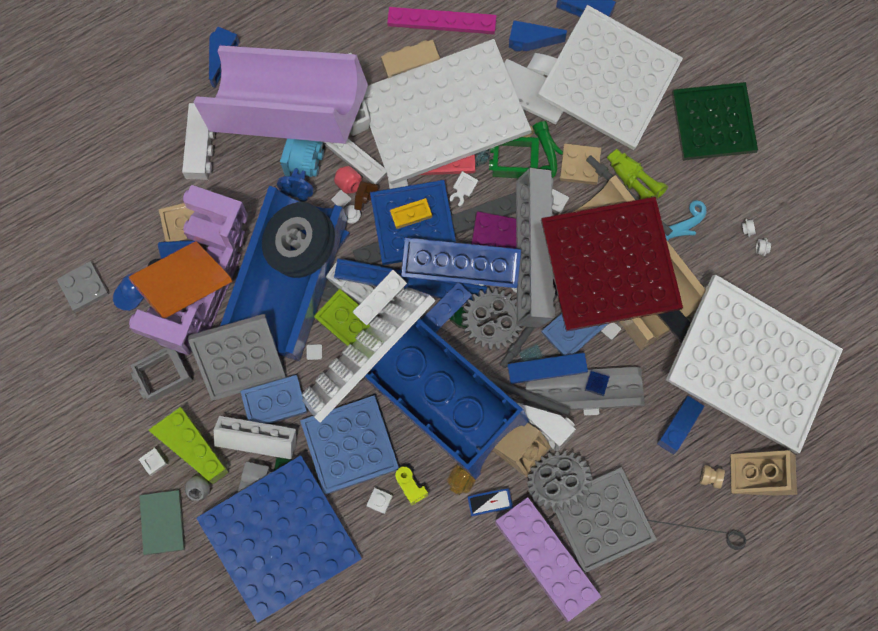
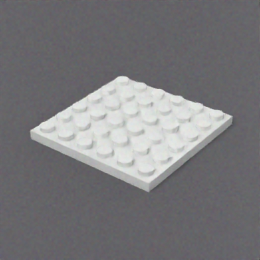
[537,5,683,150]

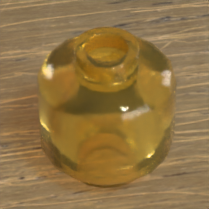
[447,466,476,495]

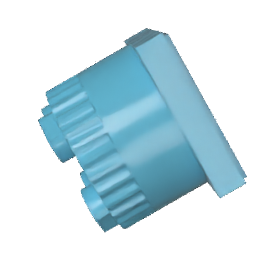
[280,139,324,177]

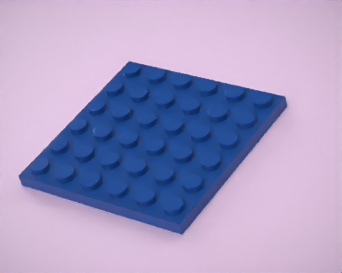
[196,455,362,623]

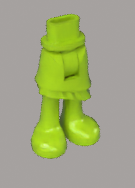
[607,149,668,199]

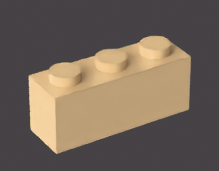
[381,40,440,79]

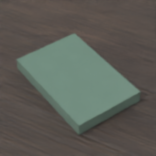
[139,490,185,555]

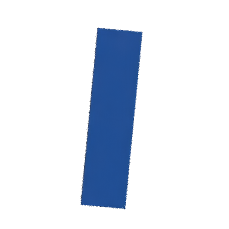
[507,353,588,384]

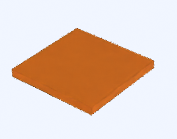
[129,241,232,319]

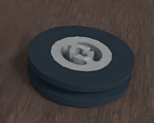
[262,202,335,278]

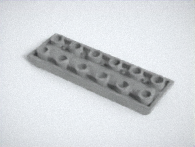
[525,367,645,412]

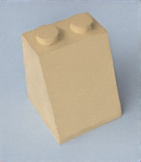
[492,423,551,477]

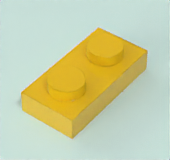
[390,198,432,229]

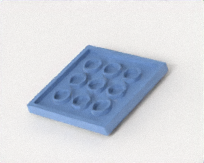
[300,396,399,495]

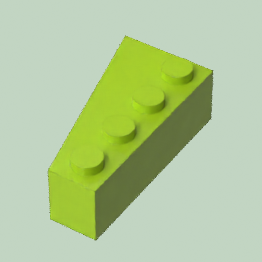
[148,407,229,484]

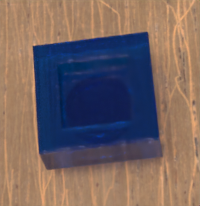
[585,371,610,397]

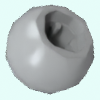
[185,476,210,501]

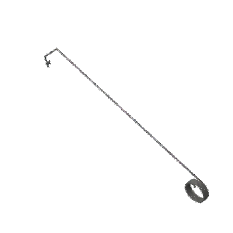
[547,514,746,550]

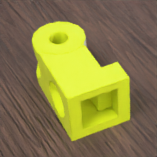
[395,467,429,506]

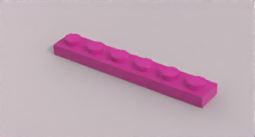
[387,7,496,34]

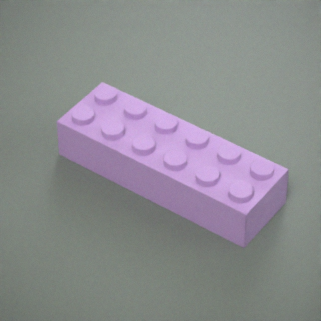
[495,498,601,622]

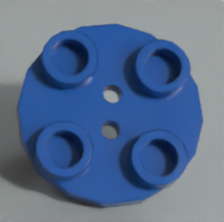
[277,168,314,201]

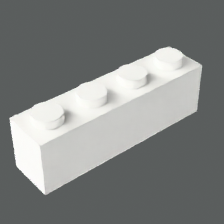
[182,103,215,180]
[214,416,296,459]

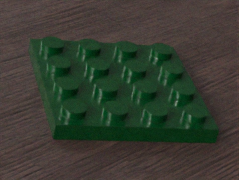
[672,82,758,161]

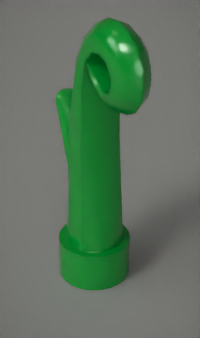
[533,121,563,178]

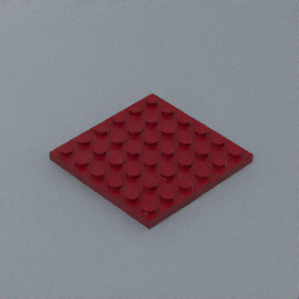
[541,197,683,332]

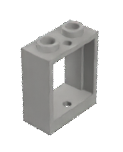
[130,347,193,403]

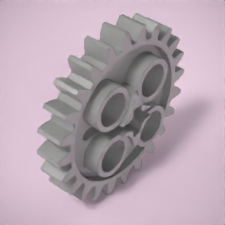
[461,288,522,351]
[527,451,592,512]

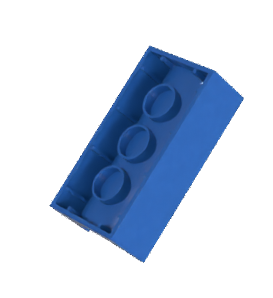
[220,186,348,362]
[363,319,529,480]

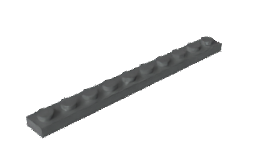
[353,192,516,265]

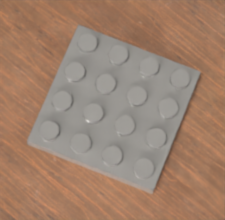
[188,314,286,401]
[555,467,657,574]

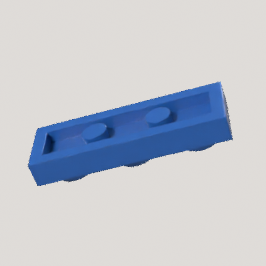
[421,282,473,333]

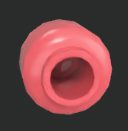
[334,166,362,194]

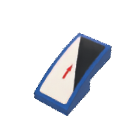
[468,488,513,516]

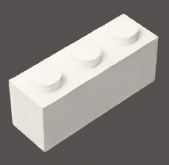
[353,270,407,325]

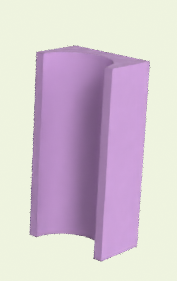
[194,46,368,144]

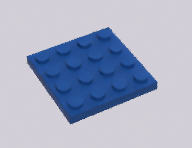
[370,180,456,265]

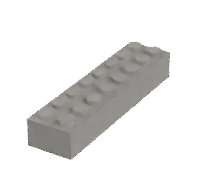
[516,168,556,328]

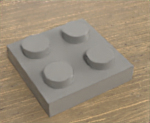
[57,261,109,312]

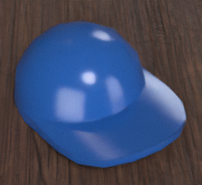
[113,273,144,311]

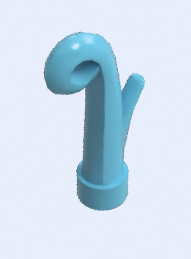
[665,200,707,241]

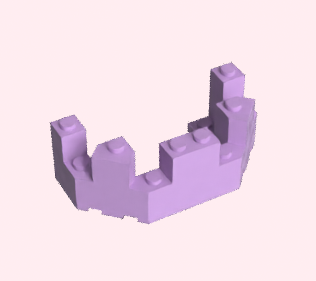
[129,185,248,355]

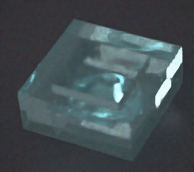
[519,345,544,362]

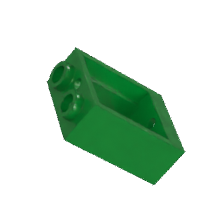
[489,137,539,178]

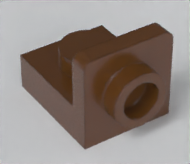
[354,181,379,211]

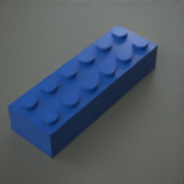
[401,237,521,288]

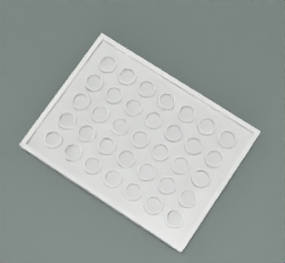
[363,39,532,185]
[666,275,843,454]
[302,287,436,423]

